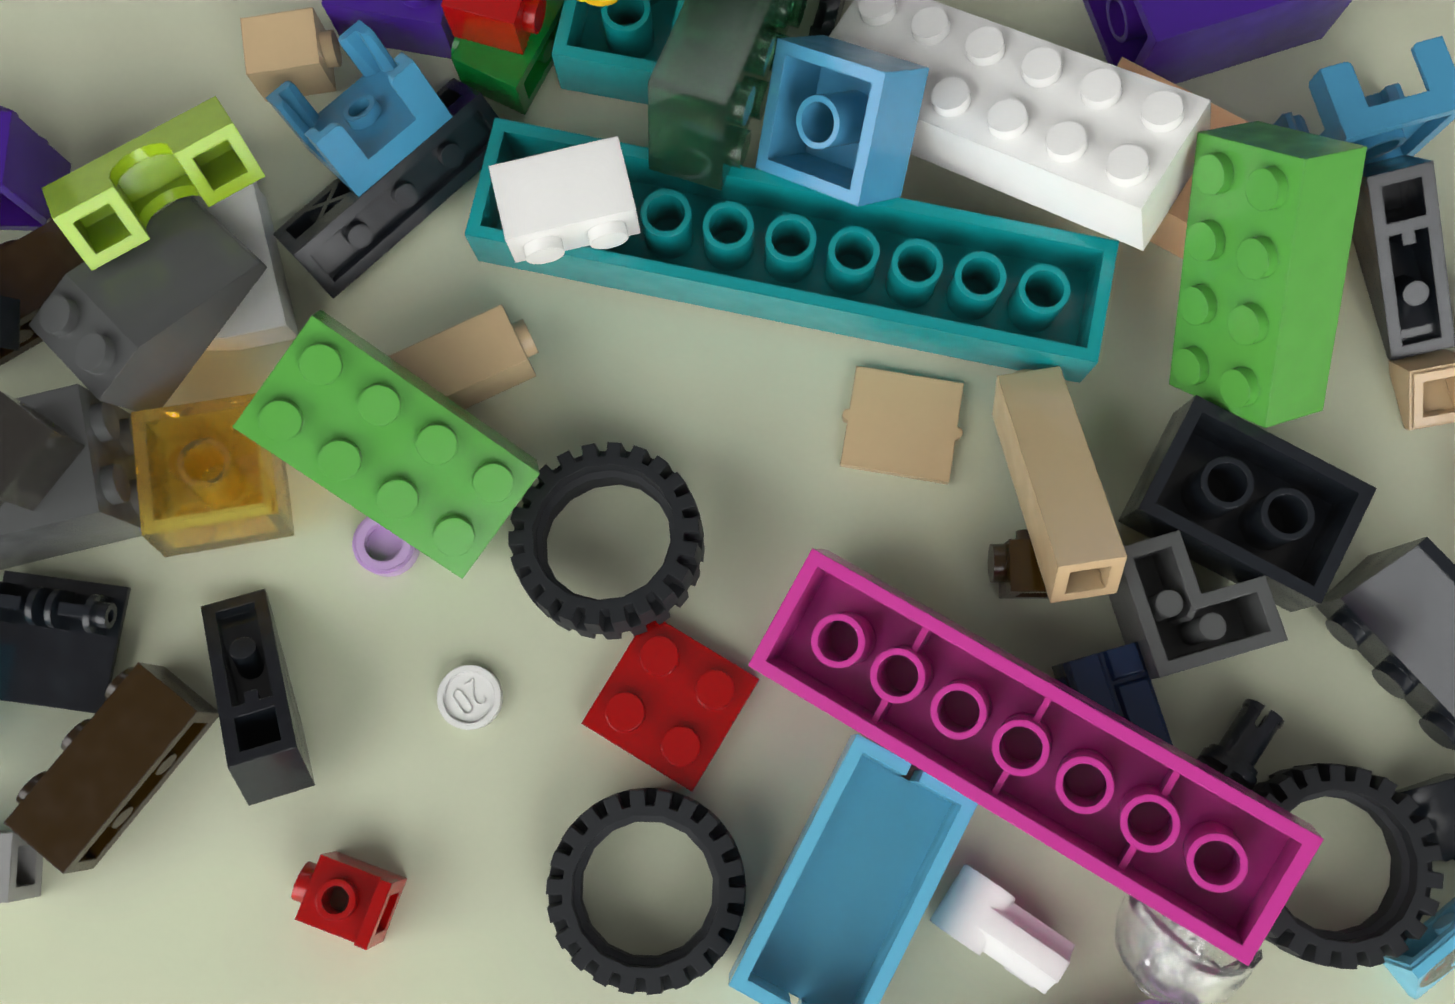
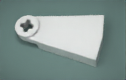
[191,181,299,351]

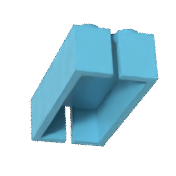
[728,734,978,1004]

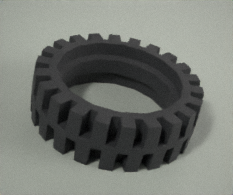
[508,442,705,640]
[1252,763,1444,969]
[546,788,746,995]

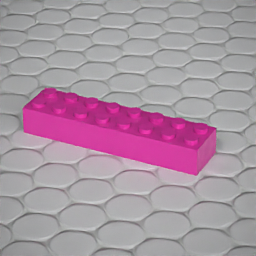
[748,548,1324,966]

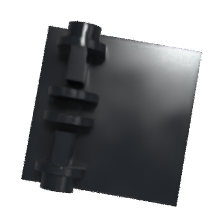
[0,570,131,713]

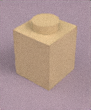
[240,7,342,102]

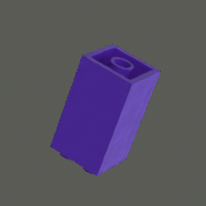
[1083,0,1352,84]

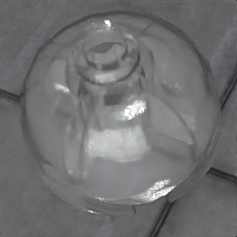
[1115,893,1263,1004]

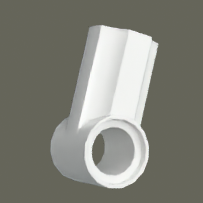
[929,864,1075,994]

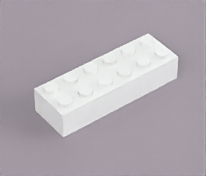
[829,0,1211,251]

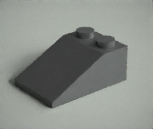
[29,196,267,417]

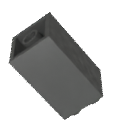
[0,384,157,570]

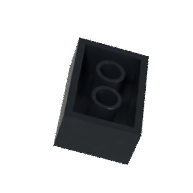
[1118,395,1377,612]

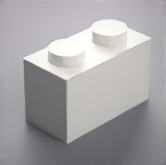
[488,136,641,264]

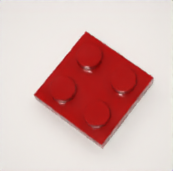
[581,620,759,792]

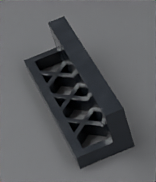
[273,78,499,299]

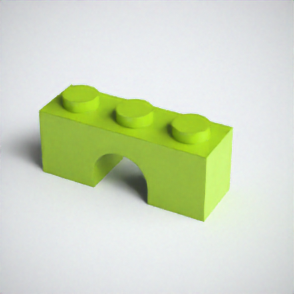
[42,96,265,271]

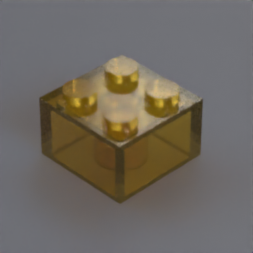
[131,393,295,557]

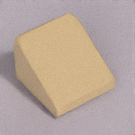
[1389,350,1455,431]

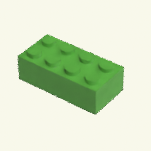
[1169,121,1367,428]
[233,310,540,579]

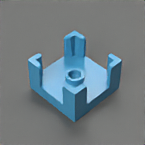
[266,20,453,197]
[1273,36,1455,165]

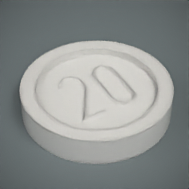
[437,665,503,730]

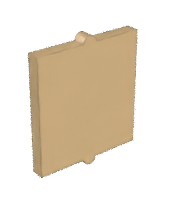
[840,366,964,485]

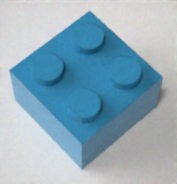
[755,35,929,206]

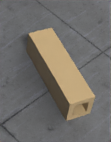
[389,304,539,409]
[992,366,1127,603]

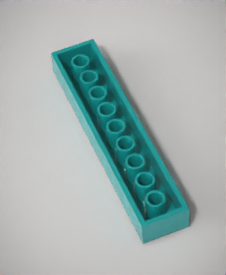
[465,117,1119,383]

